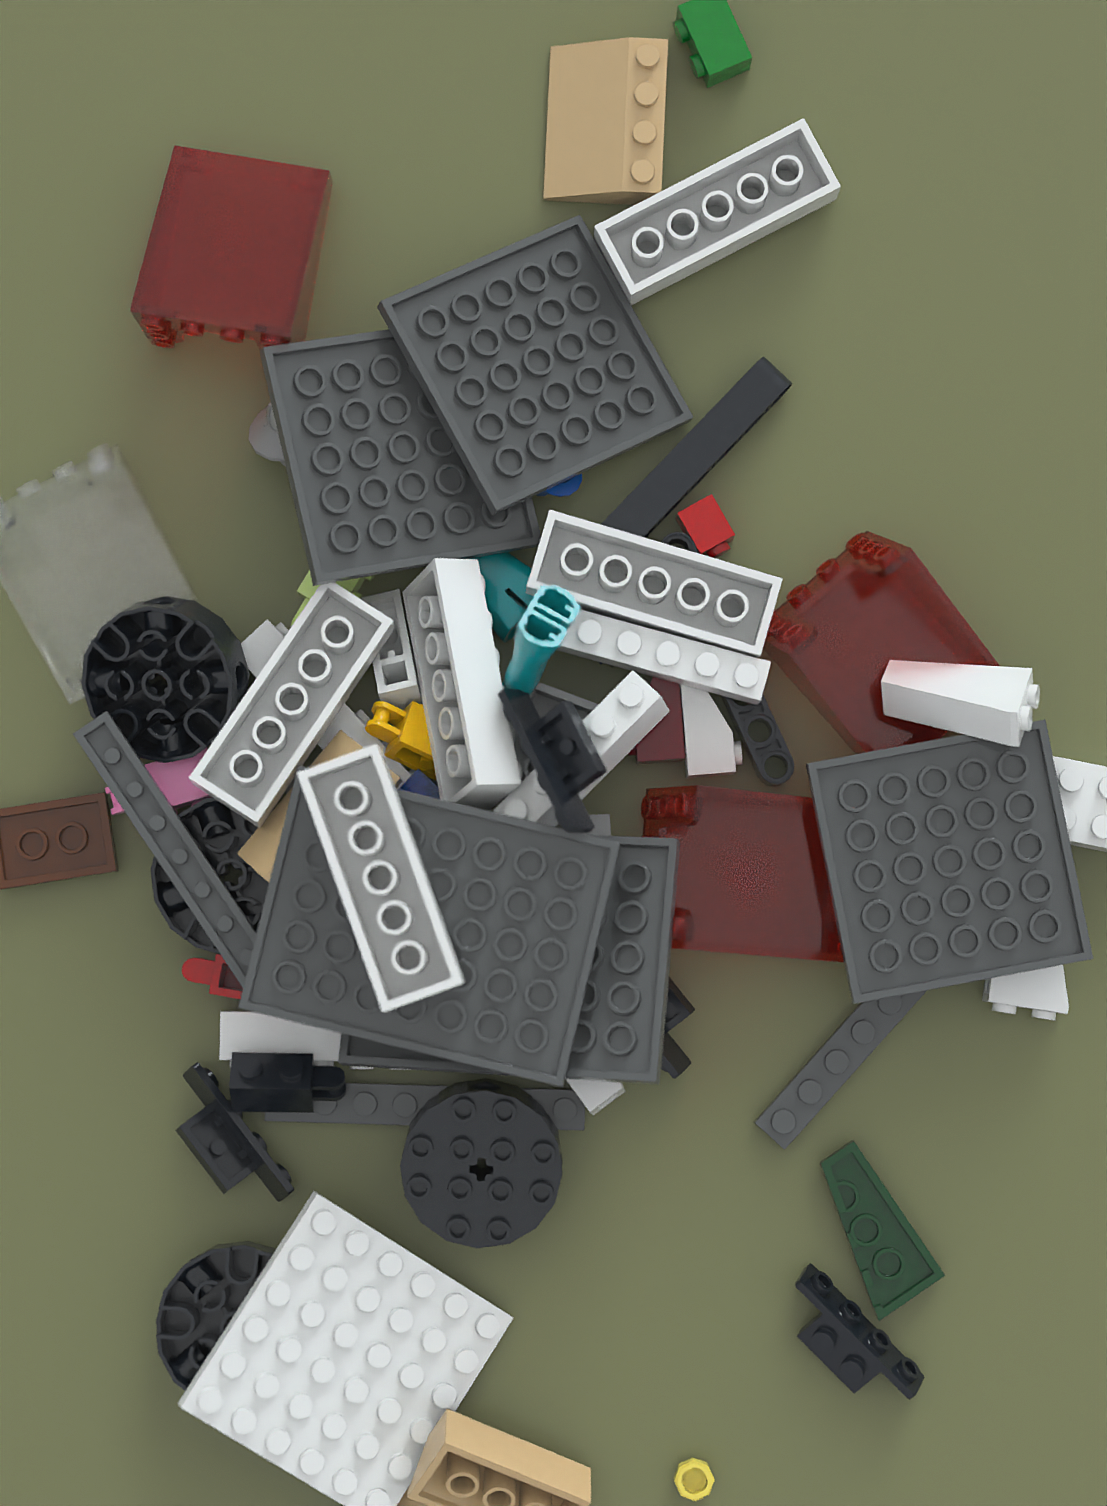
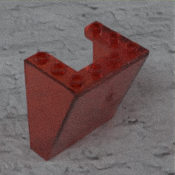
[130,145,333,350]
[763,531,1000,754]
[641,785,844,963]

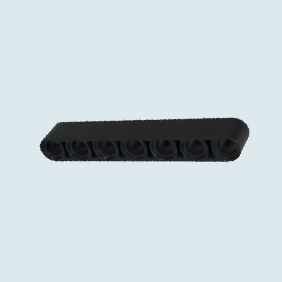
[600,356,793,538]
[661,532,795,787]

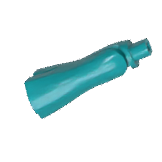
[471,552,534,643]
[502,585,581,695]

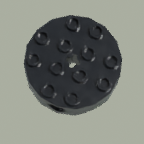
[82,596,249,763]
[150,798,275,954]
[400,1078,563,1249]
[156,1241,276,1391]

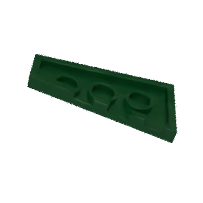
[819,1140,945,1321]

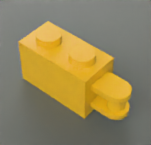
[365,701,437,781]

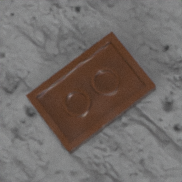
[0,792,119,890]

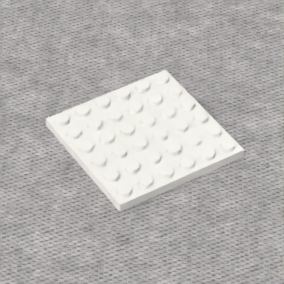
[178,1191,513,1506]

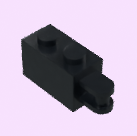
[229,1052,346,1113]

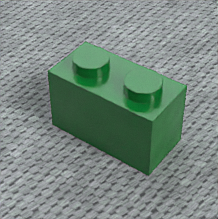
[673,0,752,88]

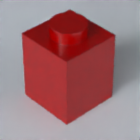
[676,494,735,558]

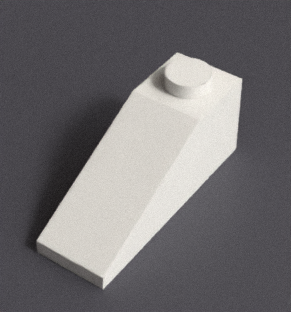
[361,589,423,710]
[679,684,742,778]

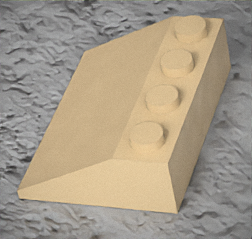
[543,37,668,205]

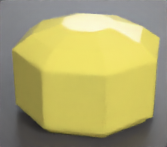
[674,1457,715,1501]

